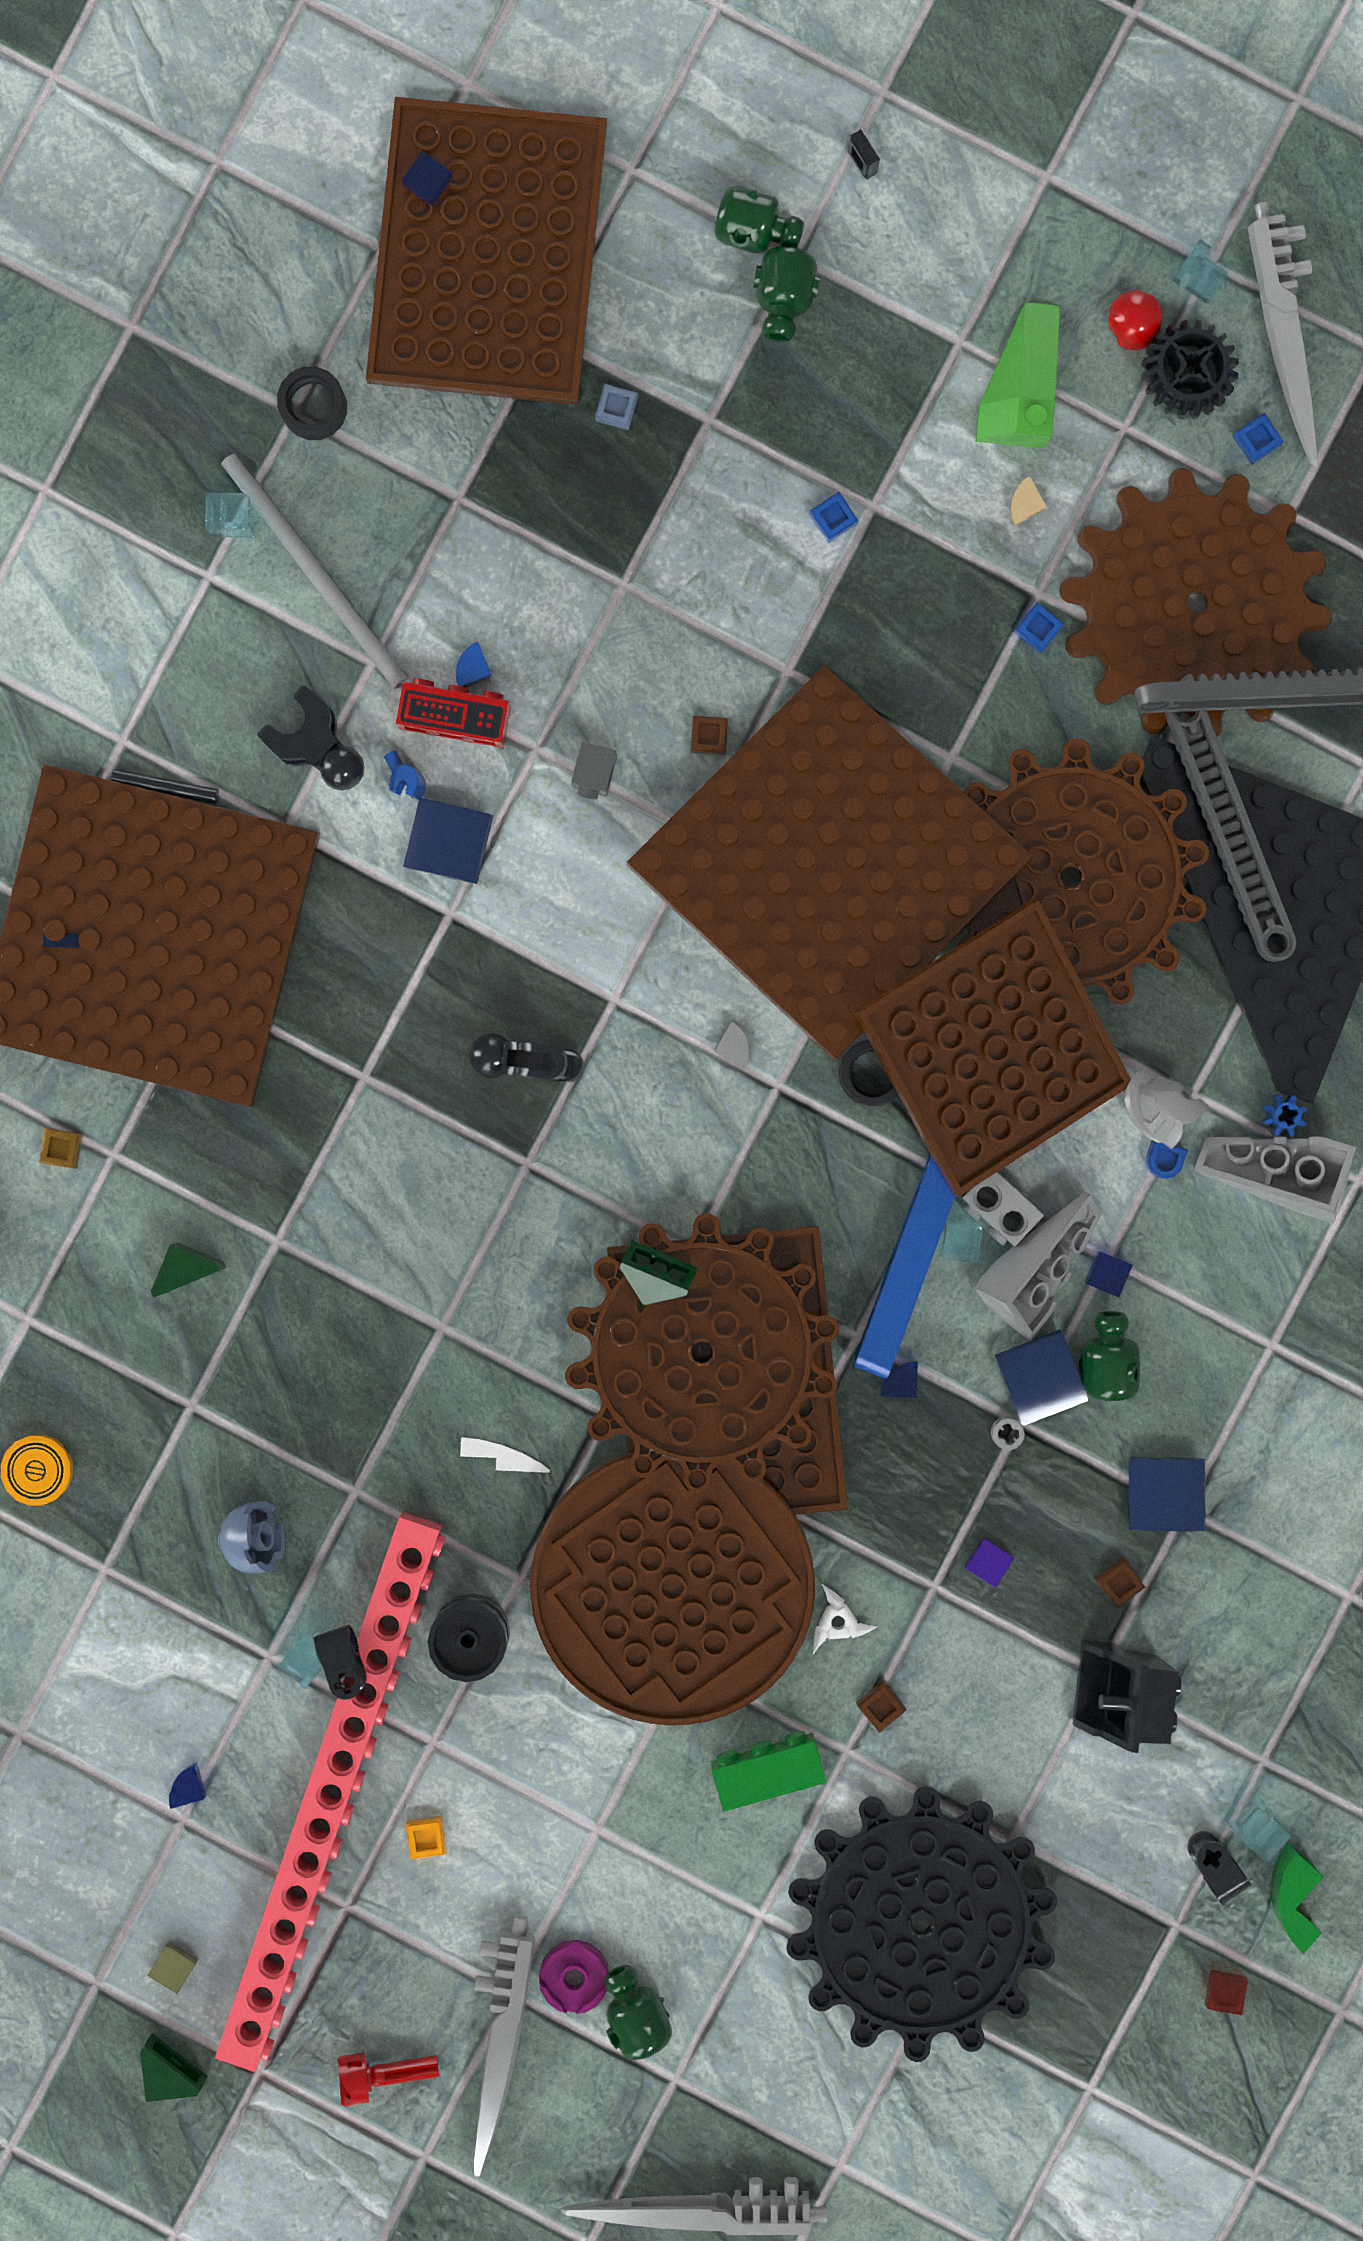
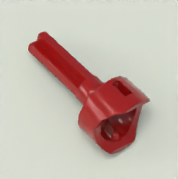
[337,2052,439,2106]

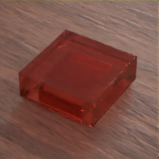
[1204,1970,1248,2015]

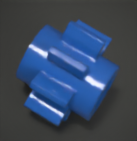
[1261,1094,1307,1137]

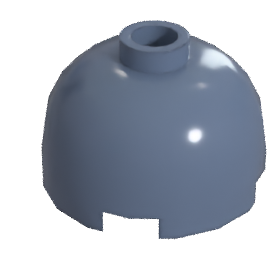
[218,1501,285,1574]

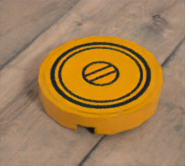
[1,1434,73,1506]

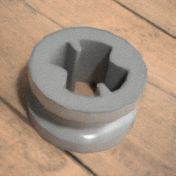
[990,1416,1024,1450]

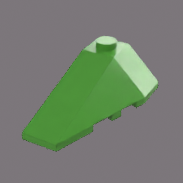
[975,302,1060,448]

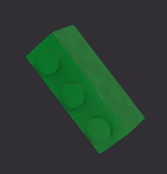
[711,1731,827,1812]

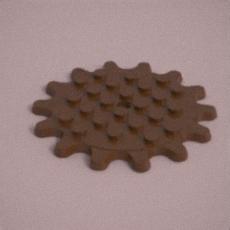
[1059,468,1332,737]
[957,738,1209,1005]
[565,1213,839,1493]

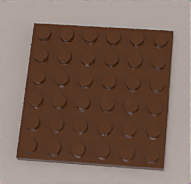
[854,899,1131,1197]

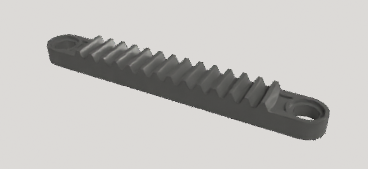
[1134,668,1363,713]
[1165,711,1296,962]

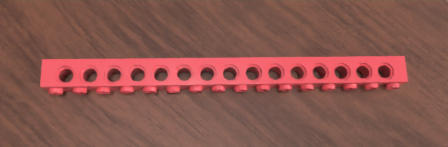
[215,1511,446,2072]

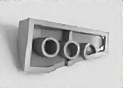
[1194,1137,1357,1224]
[974,1192,1102,1341]

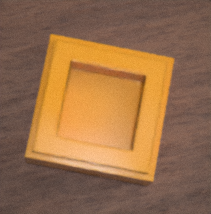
[406,1816,447,1859]

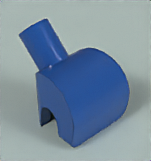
[384,751,426,800]

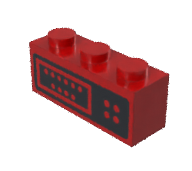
[396,678,511,749]

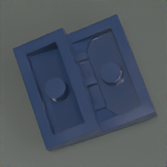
[403,798,494,884]
[995,1329,1088,1426]
[1129,1457,1206,1531]

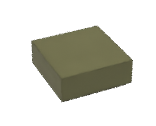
[147,1941,198,1994]

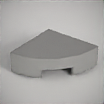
[714,1021,750,1069]

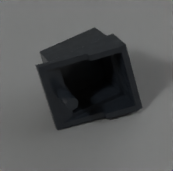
[1072,1640,1181,1753]

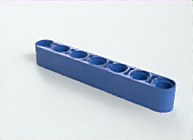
[852,1154,955,1379]

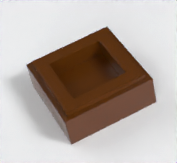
[691,716,728,755]
[1094,1557,1146,1609]
[856,1680,907,1733]

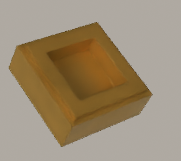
[39,1128,83,1169]

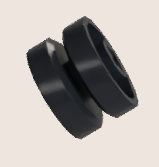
[427,1593,510,1683]

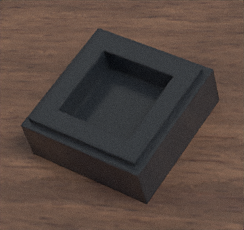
[848,129,880,179]

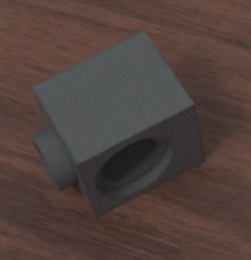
[571,741,617,800]

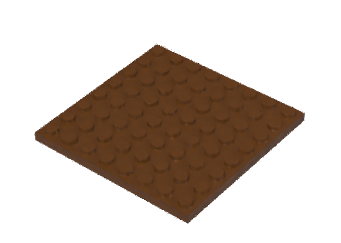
[626,665,1033,1061]
[0,764,320,1107]

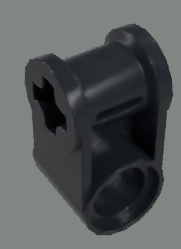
[314,1624,367,1700]
[1187,1831,1251,1906]

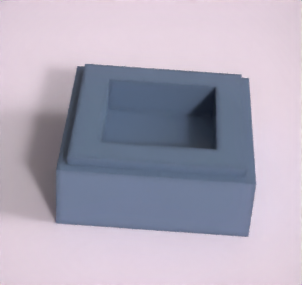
[595,384,639,430]

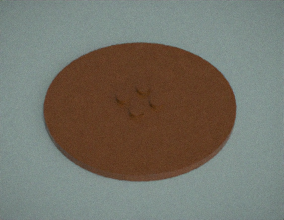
[530,1451,815,1726]

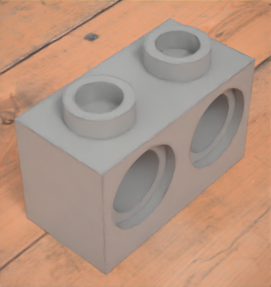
[959,1172,1044,1247]

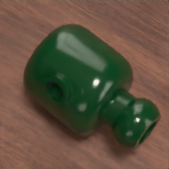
[714,186,805,254]
[753,246,820,342]
[1079,1311,1140,1401]
[604,1964,672,2060]

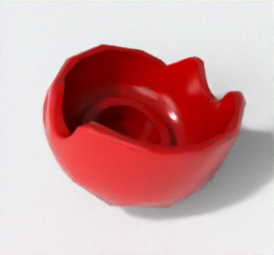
[1108,289,1163,351]

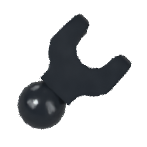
[257,686,365,791]
[469,1033,584,1082]

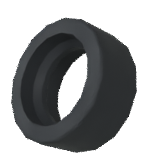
[277,366,347,440]
[839,1040,898,1106]

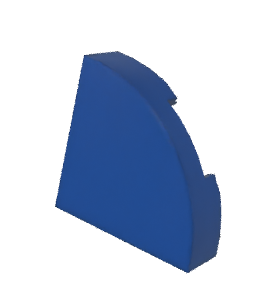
[456,641,492,687]

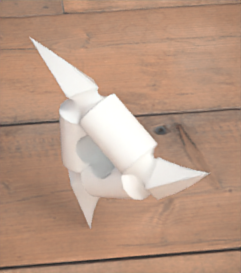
[813,1584,879,1655]

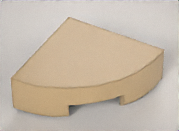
[1010,476,1047,527]

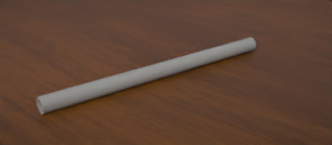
[221,454,408,689]

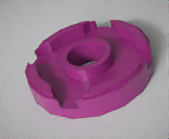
[539,1940,609,2014]

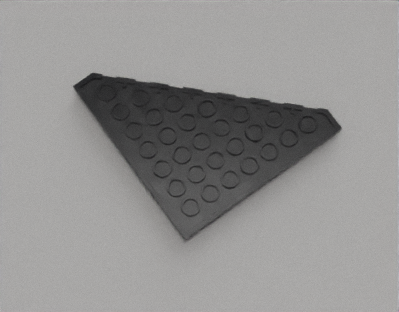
[1140,736,1363,1104]

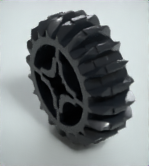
[1141,319,1239,420]

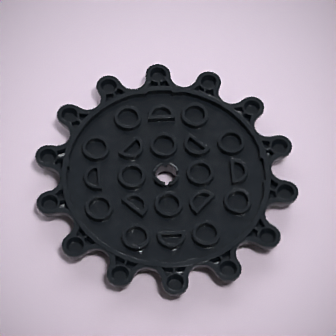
[786,1786,1057,2062]

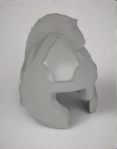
[1125,1071,1209,1149]

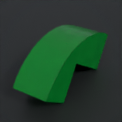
[1271,1843,1324,1954]

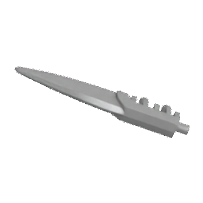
[1248,202,1318,465]
[473,1914,536,2179]
[560,2177,827,2235]

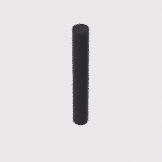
[111,769,219,803]

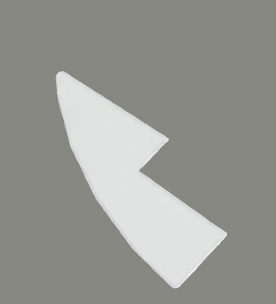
[460,1437,550,1473]

